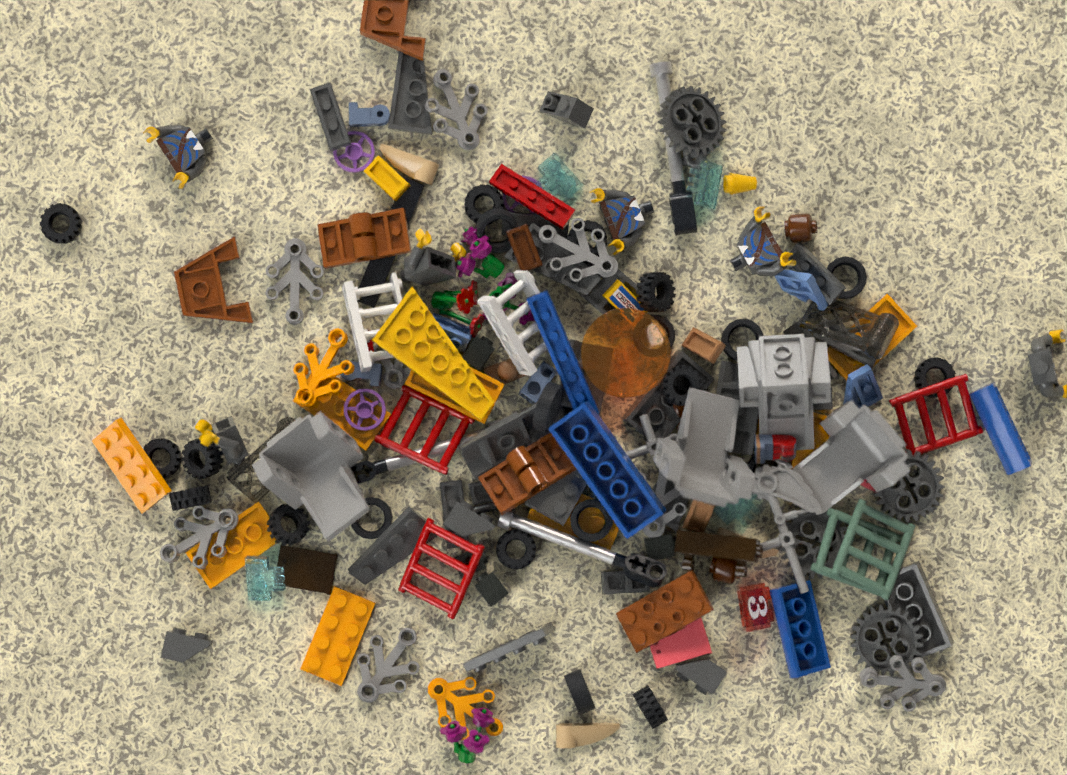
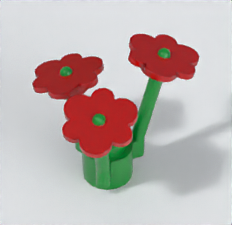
[431,280,485,338]

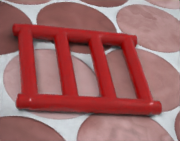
[889,374,983,456]
[374,384,475,475]
[398,518,485,619]

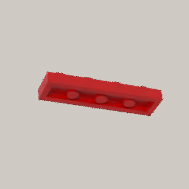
[489,163,576,230]

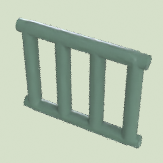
[831,499,915,600]
[811,508,902,596]

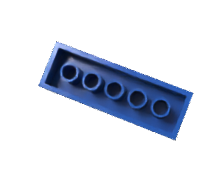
[548,400,667,539]

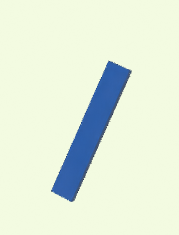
[526,290,600,414]

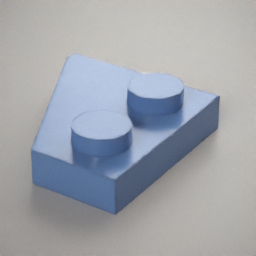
[775,270,828,311]
[843,364,883,409]

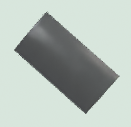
[622,349,715,438]
[875,561,954,658]

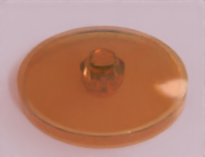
[581,308,671,398]

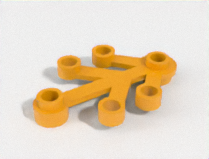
[293,328,355,408]
[428,676,503,740]

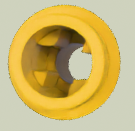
[723,173,757,195]

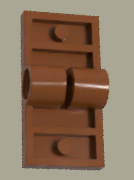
[317,208,412,269]
[478,432,577,515]
[616,570,714,653]

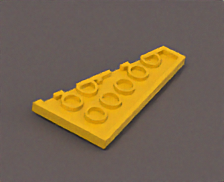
[372,286,494,421]

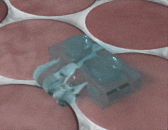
[535,152,584,201]
[686,161,723,209]
[713,493,761,527]
[245,556,286,601]

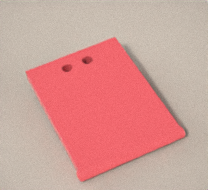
[650,618,712,669]

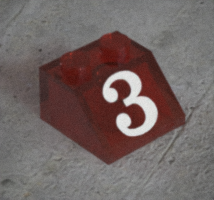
[736,582,774,632]

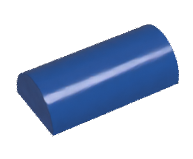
[969,382,1032,475]
[769,580,831,678]

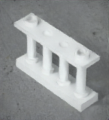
[477,270,548,376]
[342,272,403,373]

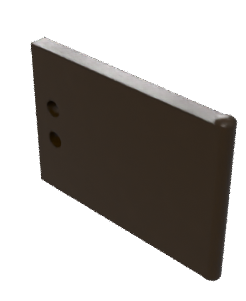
[273,545,338,595]

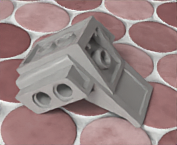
[737,334,831,450]
[653,387,755,507]
[791,400,911,514]
[252,412,370,542]

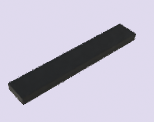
[357,177,425,308]

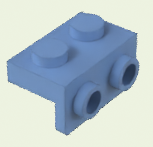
[433,313,472,353]

